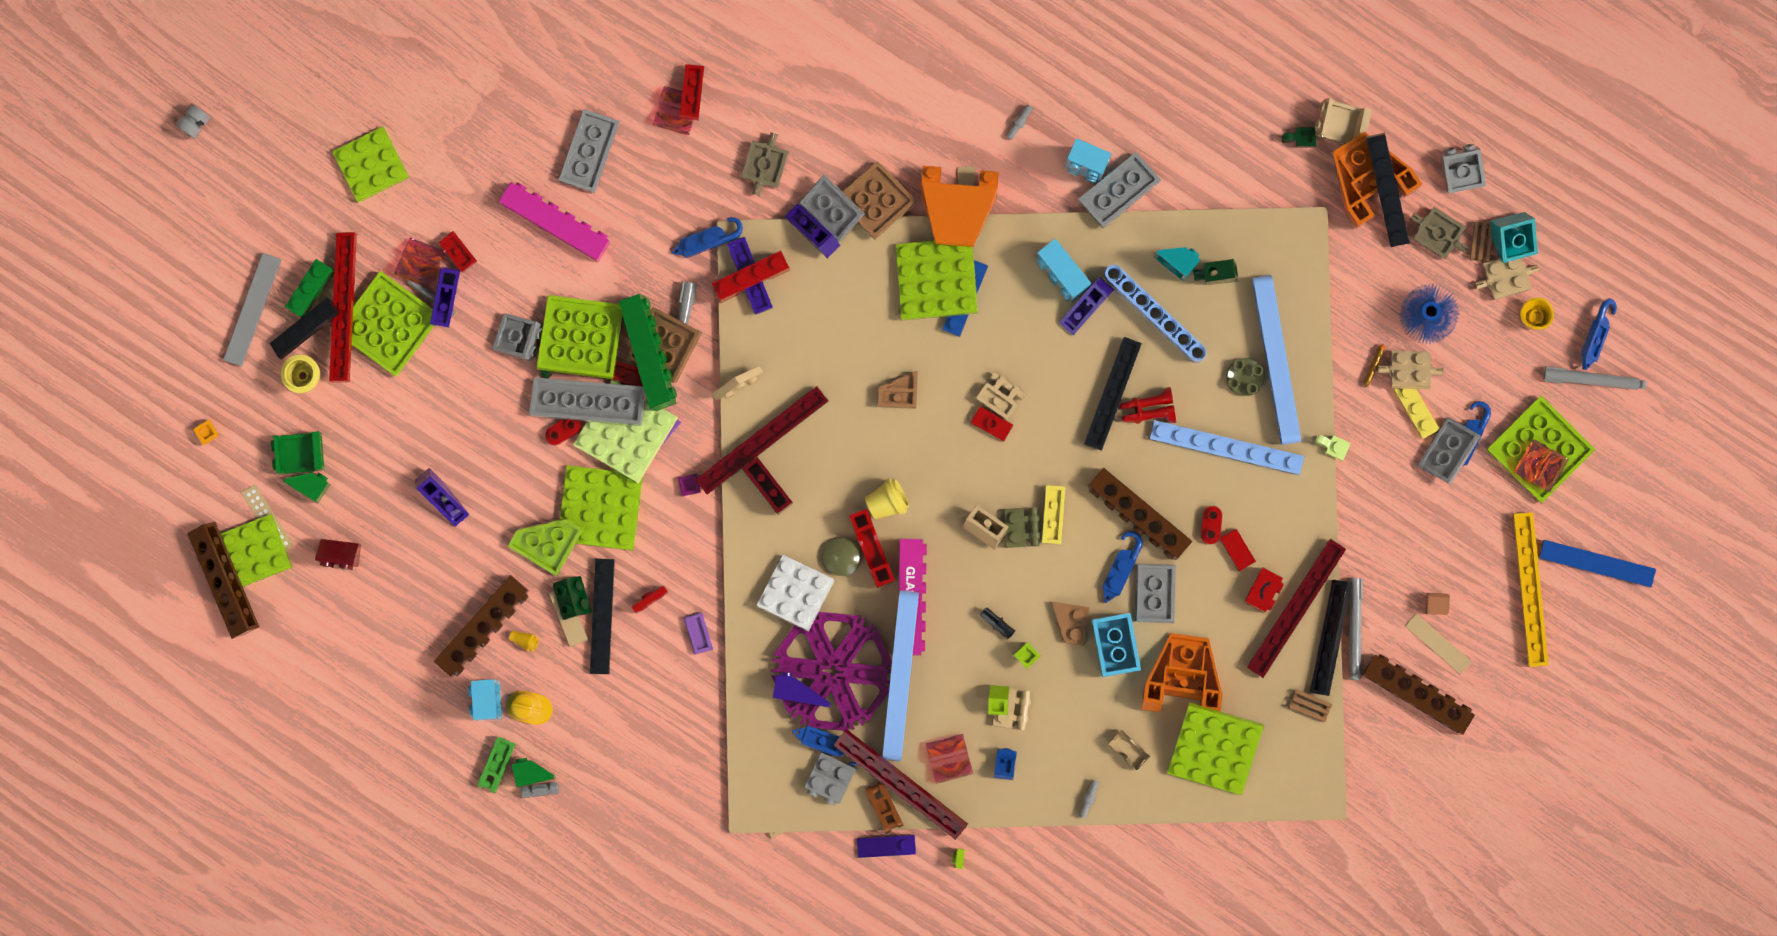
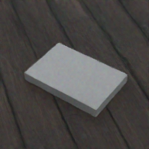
[799,175,865,242]
[1417,417,1481,485]
[1135,564,1176,623]

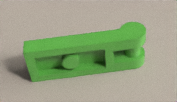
[477,737,516,794]

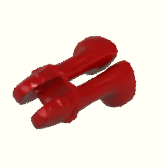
[1120,387,1177,424]

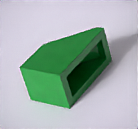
[283,472,331,503]
[512,757,556,787]

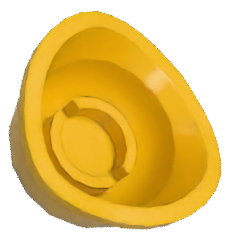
[1520,297,1554,330]

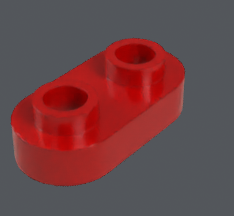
[545,419,581,446]
[1201,506,1222,545]

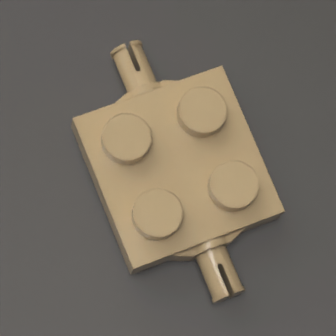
[1475,258,1539,301]
[1378,350,1444,390]

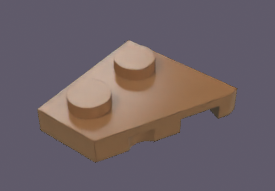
[878,371,918,409]

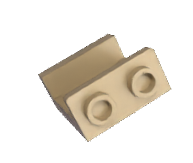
[1315,98,1372,144]

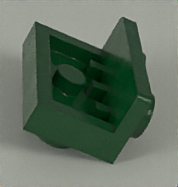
[553,576,591,620]

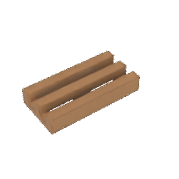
[1470,222,1492,262]
[1289,690,1332,722]

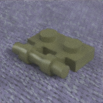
[1004,508,1041,548]

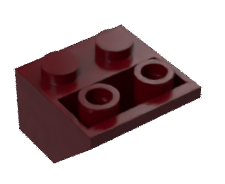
[315,539,361,570]

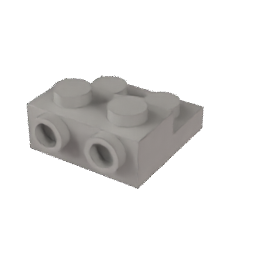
[1440,144,1486,194]
[492,313,543,361]
[805,753,856,806]

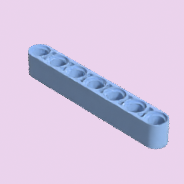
[1104,265,1206,363]

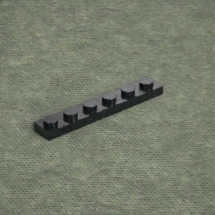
[1366,132,1410,247]
[1084,337,1142,451]
[590,558,615,675]
[1310,580,1352,696]

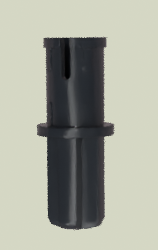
[980,607,1016,640]

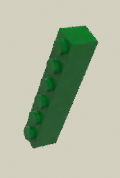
[619,294,677,411]

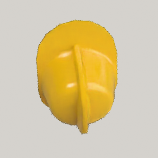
[507,691,553,725]

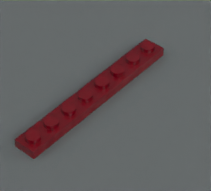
[695,386,829,495]
[1247,539,1346,678]
[834,729,968,840]

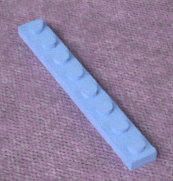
[1150,420,1304,475]

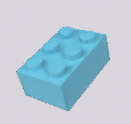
[1065,138,1112,184]
[1036,238,1091,302]
[1091,613,1141,678]
[468,679,502,721]

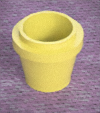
[281,355,320,393]
[865,478,909,520]

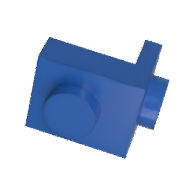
[994,748,1017,780]

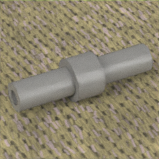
[1006,104,1033,140]
[1079,780,1099,819]

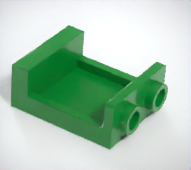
[271,431,325,475]

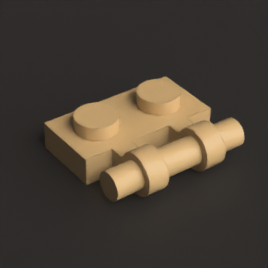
[976,372,1026,420]
[992,689,1031,730]

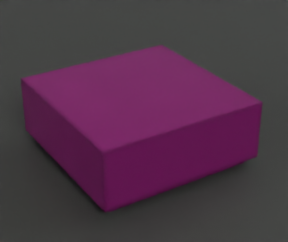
[678,474,701,497]

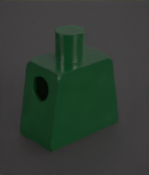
[1193,259,1239,285]

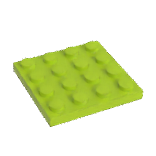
[896,241,978,321]
[352,271,435,377]
[537,295,623,379]
[1486,396,1596,504]
[560,465,643,551]
[1167,702,1264,795]

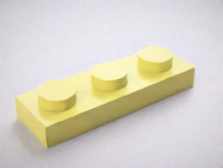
[1394,388,1440,439]
[1042,485,1065,545]

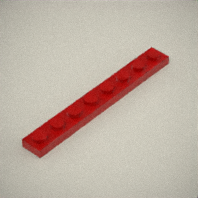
[329,232,357,383]

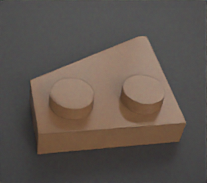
[1052,602,1090,646]

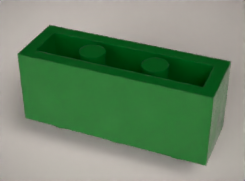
[285,259,334,318]

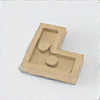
[713,366,763,400]

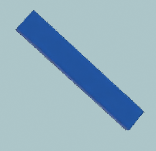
[1539,540,1656,588]

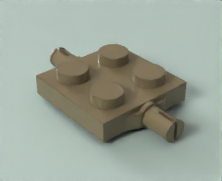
[741,132,789,196]
[1410,207,1469,260]

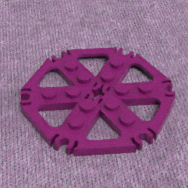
[771,612,892,731]

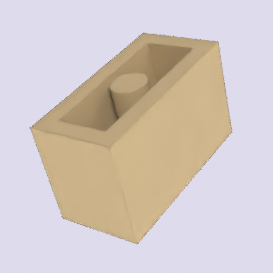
[963,505,1008,549]

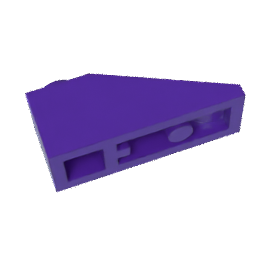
[784,203,841,258]
[430,266,460,328]
[1059,277,1114,335]
[415,468,469,527]
[773,672,831,708]
[857,835,916,858]

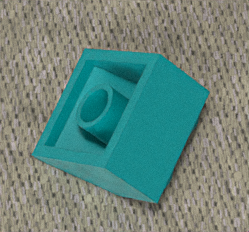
[1490,212,1538,263]
[1154,247,1201,282]

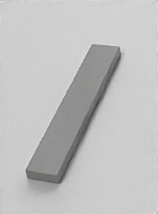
[224,253,282,367]

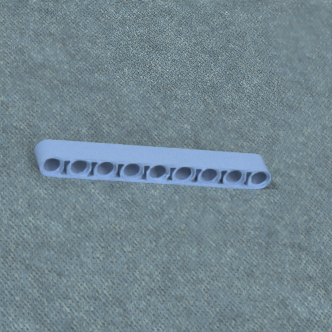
[1252,275,1301,445]
[882,590,919,761]

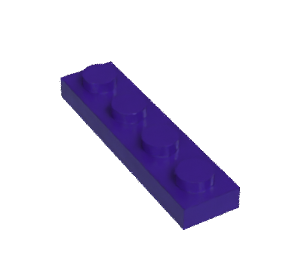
[727,237,773,315]

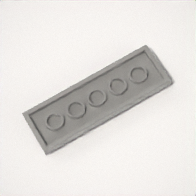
[529,377,646,426]

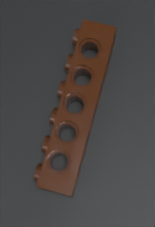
[1088,467,1192,560]
[187,522,260,639]
[433,575,529,677]
[1362,654,1475,735]

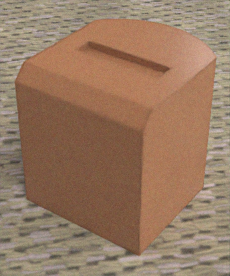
[1425,593,1450,615]

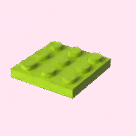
[332,126,409,203]
[221,514,293,587]

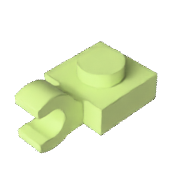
[1314,435,1351,461]

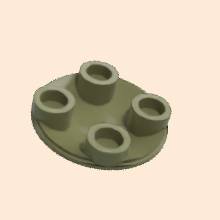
[1226,358,1265,396]
[823,538,861,576]

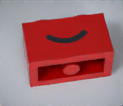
[1244,567,1284,613]

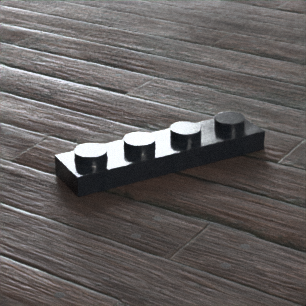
[270,297,340,359]

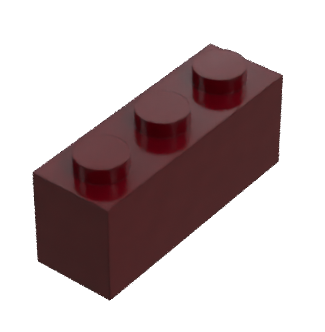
[742,457,793,515]

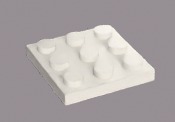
[757,555,835,632]

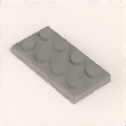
[559,109,620,193]
[1078,152,1161,229]

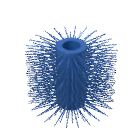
[1399,283,1460,345]

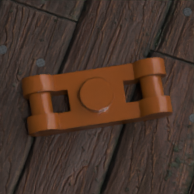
[865,781,904,834]

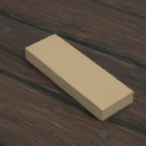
[549,591,588,647]

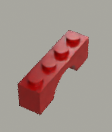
[712,251,790,303]
[849,509,895,589]

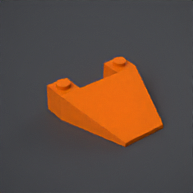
[1332,131,1423,229]
[920,165,999,247]
[1141,633,1222,712]

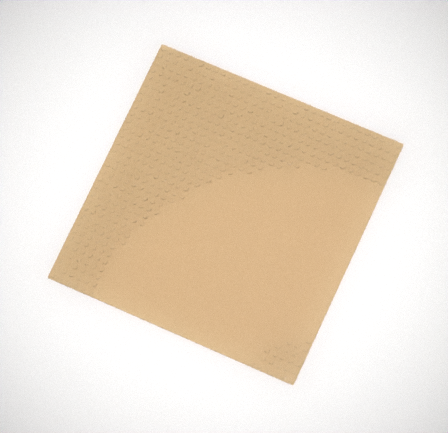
[717,207,1347,833]

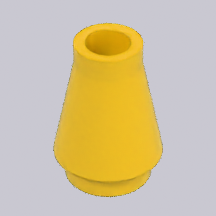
[509,630,539,652]

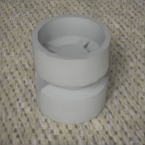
[175,103,211,139]

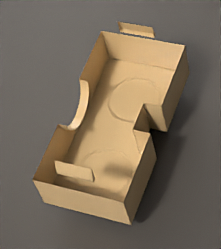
[1109,730,1150,770]

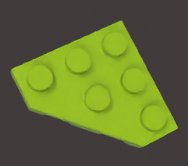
[508,517,585,576]

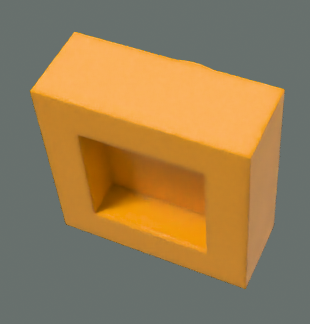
[193,419,220,446]

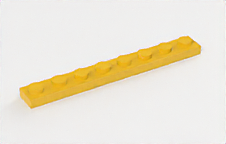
[1513,512,1549,667]

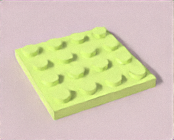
[573,380,678,483]

